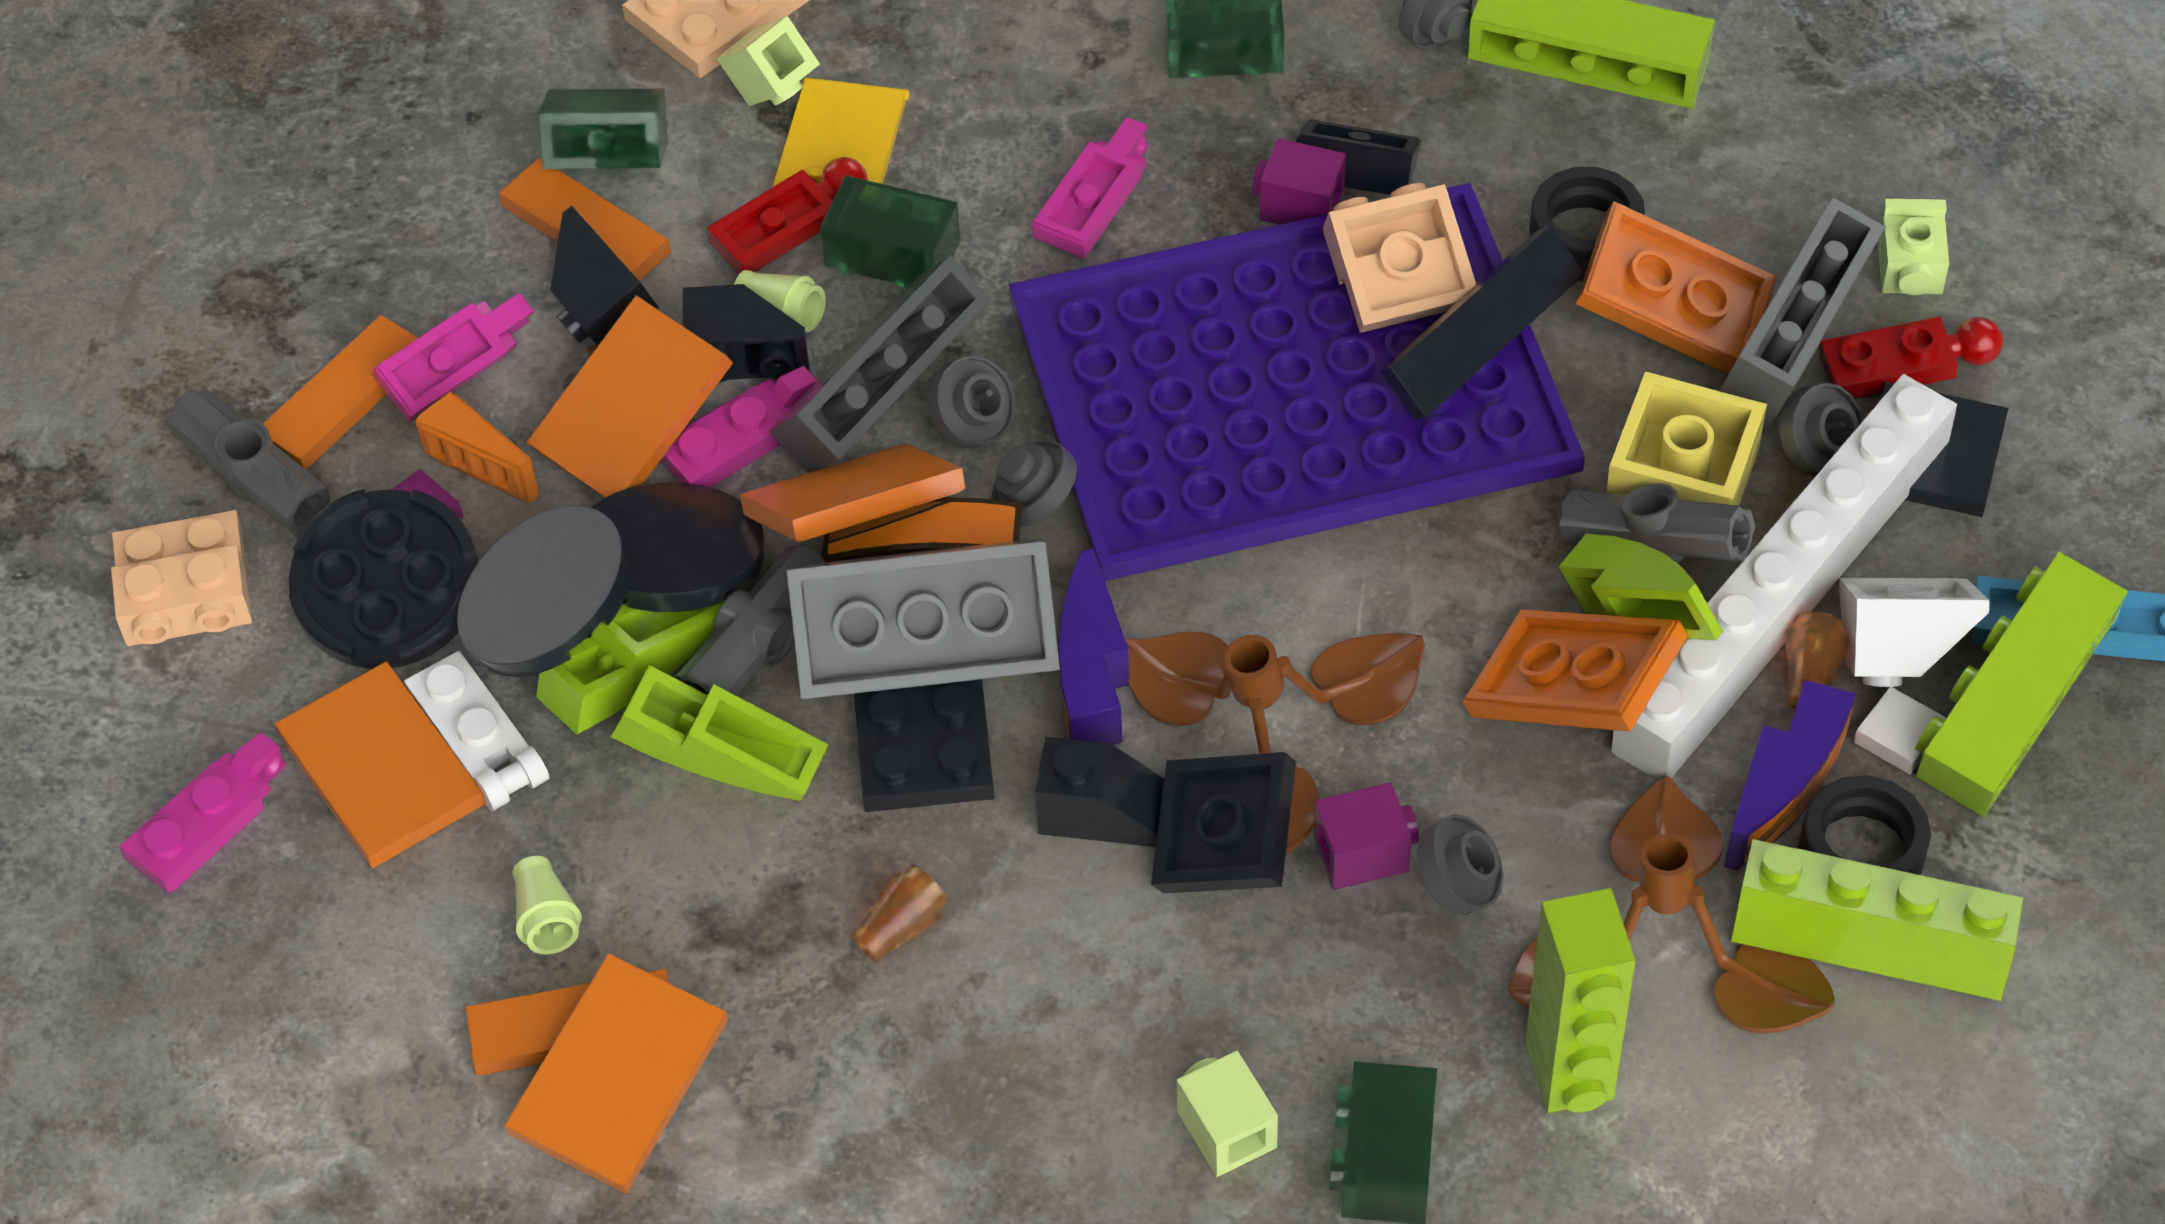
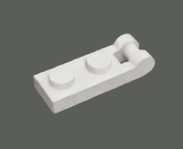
[404,651,550,811]

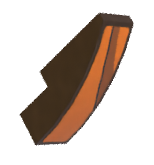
[821,497,1022,562]

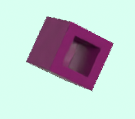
[1252,138,1346,225]
[1314,782,1419,890]

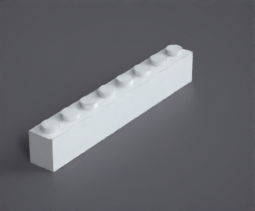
[1611,374,1957,781]

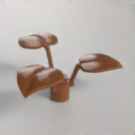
[1125,632,1425,854]
[1507,776,1835,1034]

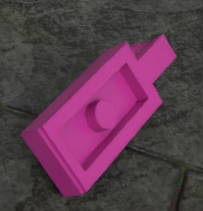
[1032,117,1148,259]
[372,292,534,423]
[661,366,818,488]
[119,732,286,894]

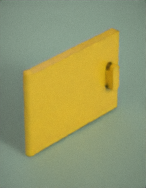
[772,77,910,208]

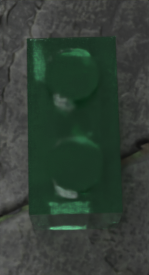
[1165,0,1284,78]
[538,88,668,169]
[820,175,961,288]
[1329,1061,1437,1224]

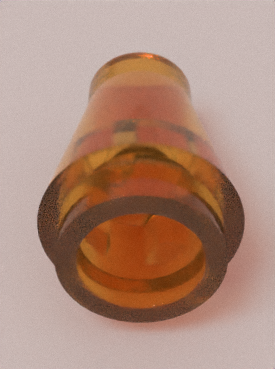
[1785,612,1850,710]
[851,864,950,963]

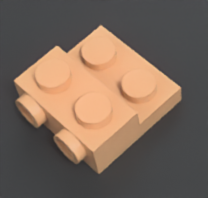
[1322,183,1476,333]
[111,510,253,646]

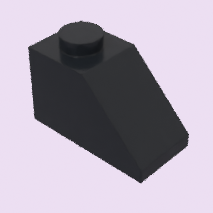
[550,205,659,347]
[1035,737,1164,847]

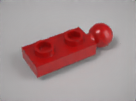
[707,157,868,274]
[1820,316,2003,399]

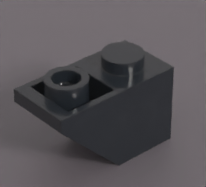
[683,284,810,382]

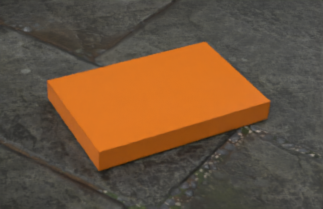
[1575,201,1777,374]
[526,295,733,498]
[740,443,965,543]
[1462,609,1688,732]
[274,661,486,869]
[504,953,728,1195]

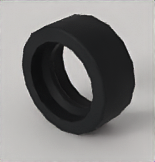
[1529,166,1645,281]
[1798,775,1932,875]

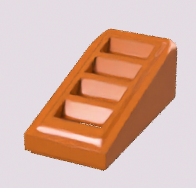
[415,392,539,504]

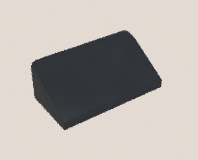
[1296,119,1422,195]

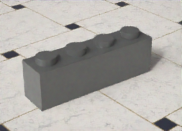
[1720,197,1886,430]
[769,255,991,473]

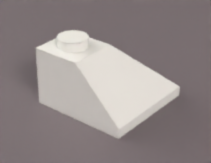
[1839,578,1989,687]

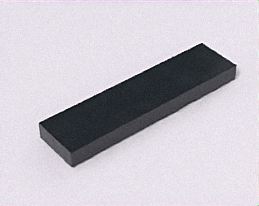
[1380,225,1585,420]

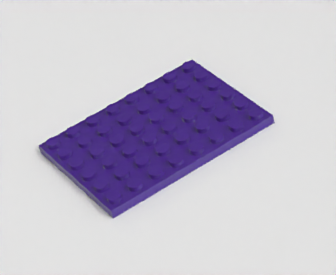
[1009,183,1585,581]

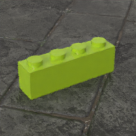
[1468,0,1715,109]
[1915,552,2128,818]
[1731,839,2024,1001]
[1525,888,1636,1114]

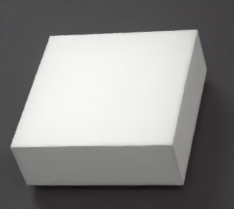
[1854,687,1946,775]

